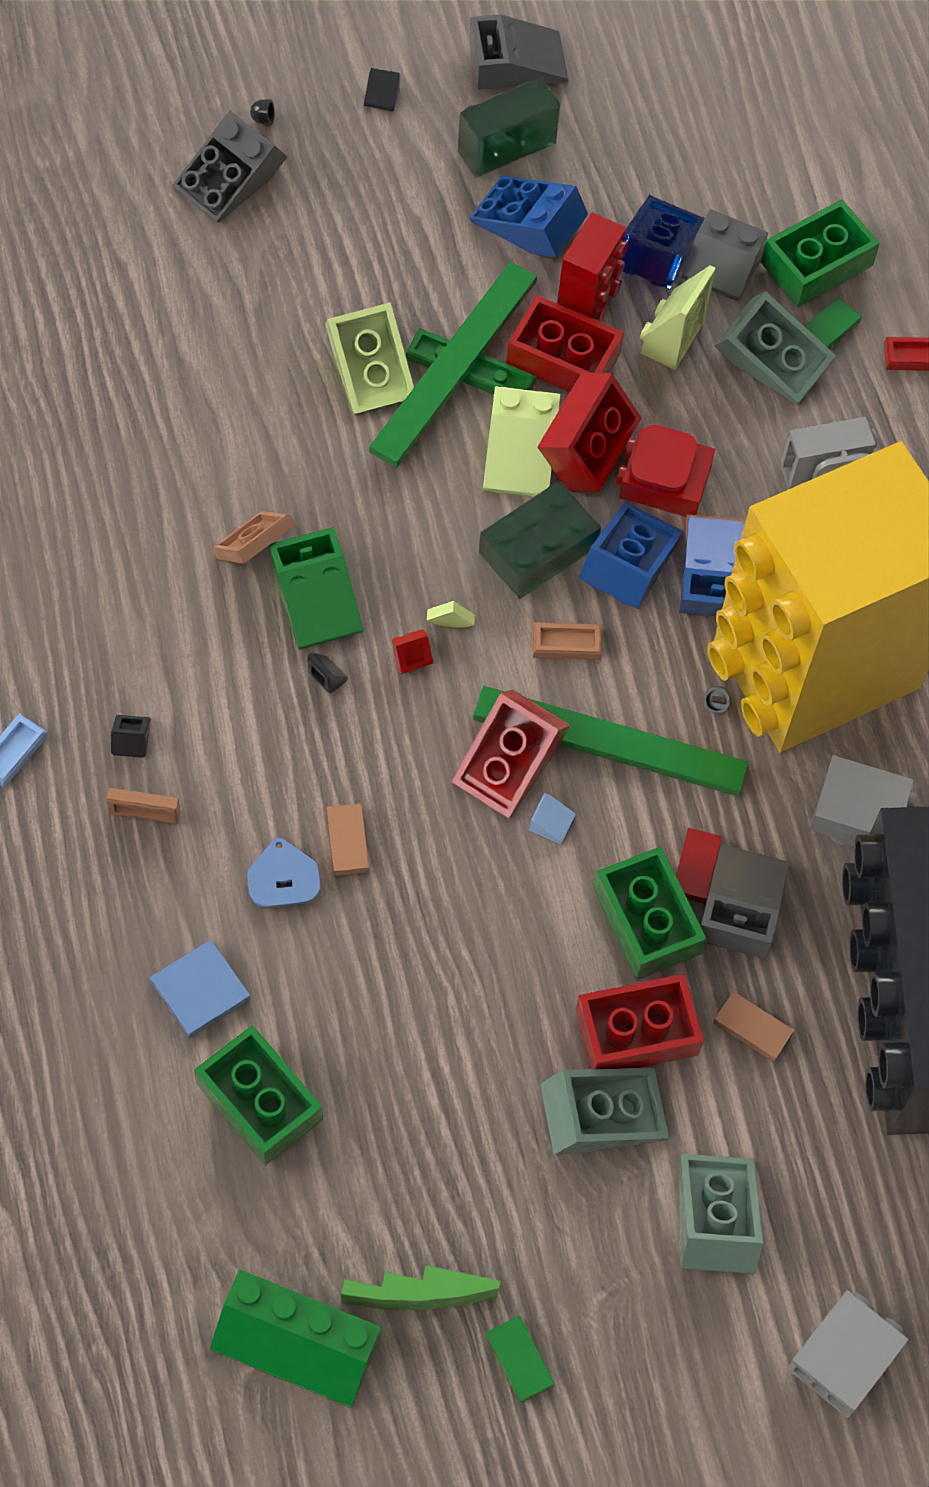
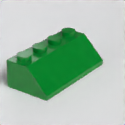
[210,1269,381,1408]

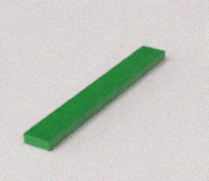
[369,261,537,468]
[473,685,748,796]

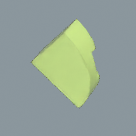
[427,601,475,628]

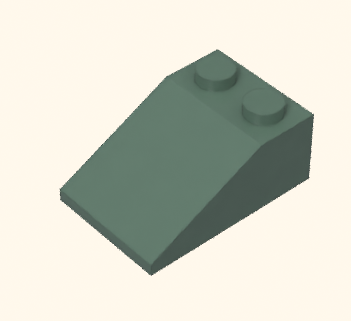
[714,291,836,404]
[540,1068,669,1155]
[678,1154,763,1274]

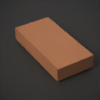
[533,622,602,660]
[106,788,181,824]
[326,803,369,876]
[713,991,794,1062]

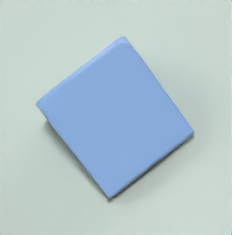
[529,793,576,845]

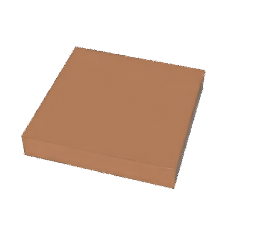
[212,511,296,564]

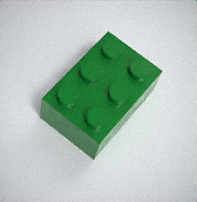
[761,199,880,307]
[593,846,706,979]
[194,1025,323,1166]

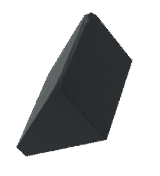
[364,68,400,111]
[307,652,348,694]
[111,715,151,758]

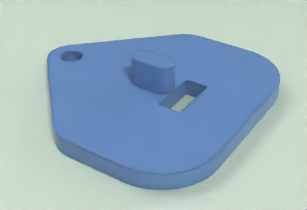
[247,838,320,908]

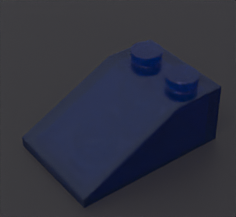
[622,195,705,289]

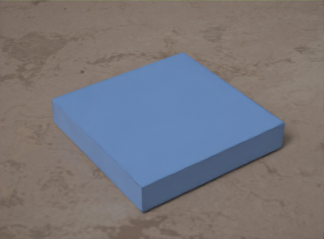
[150,939,251,1038]

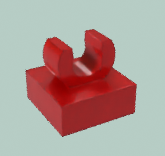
[392,629,433,674]

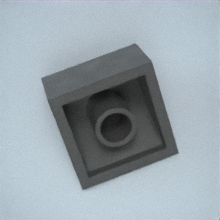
[681,209,768,301]

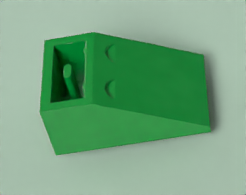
[269,527,364,650]

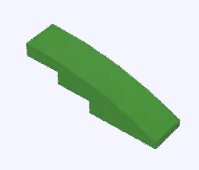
[341,1265,500,1310]

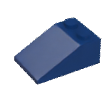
[578,501,684,609]

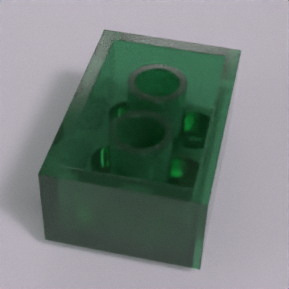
[458,77,560,178]
[479,481,601,599]

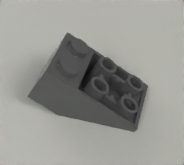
[469,14,568,90]
[173,110,288,223]
[700,844,789,959]

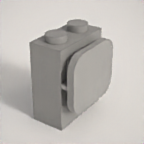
[780,417,877,490]
[810,755,916,849]
[786,1290,909,1418]

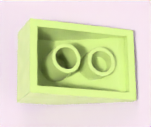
[640,266,716,370]
[325,302,414,414]
[483,386,560,499]

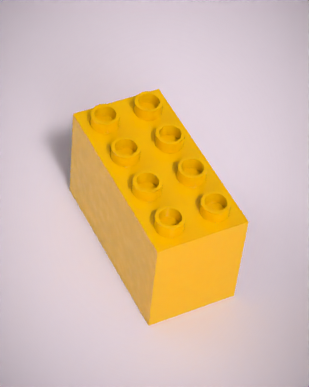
[707,441,929,753]

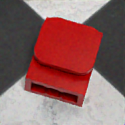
[616,425,716,517]

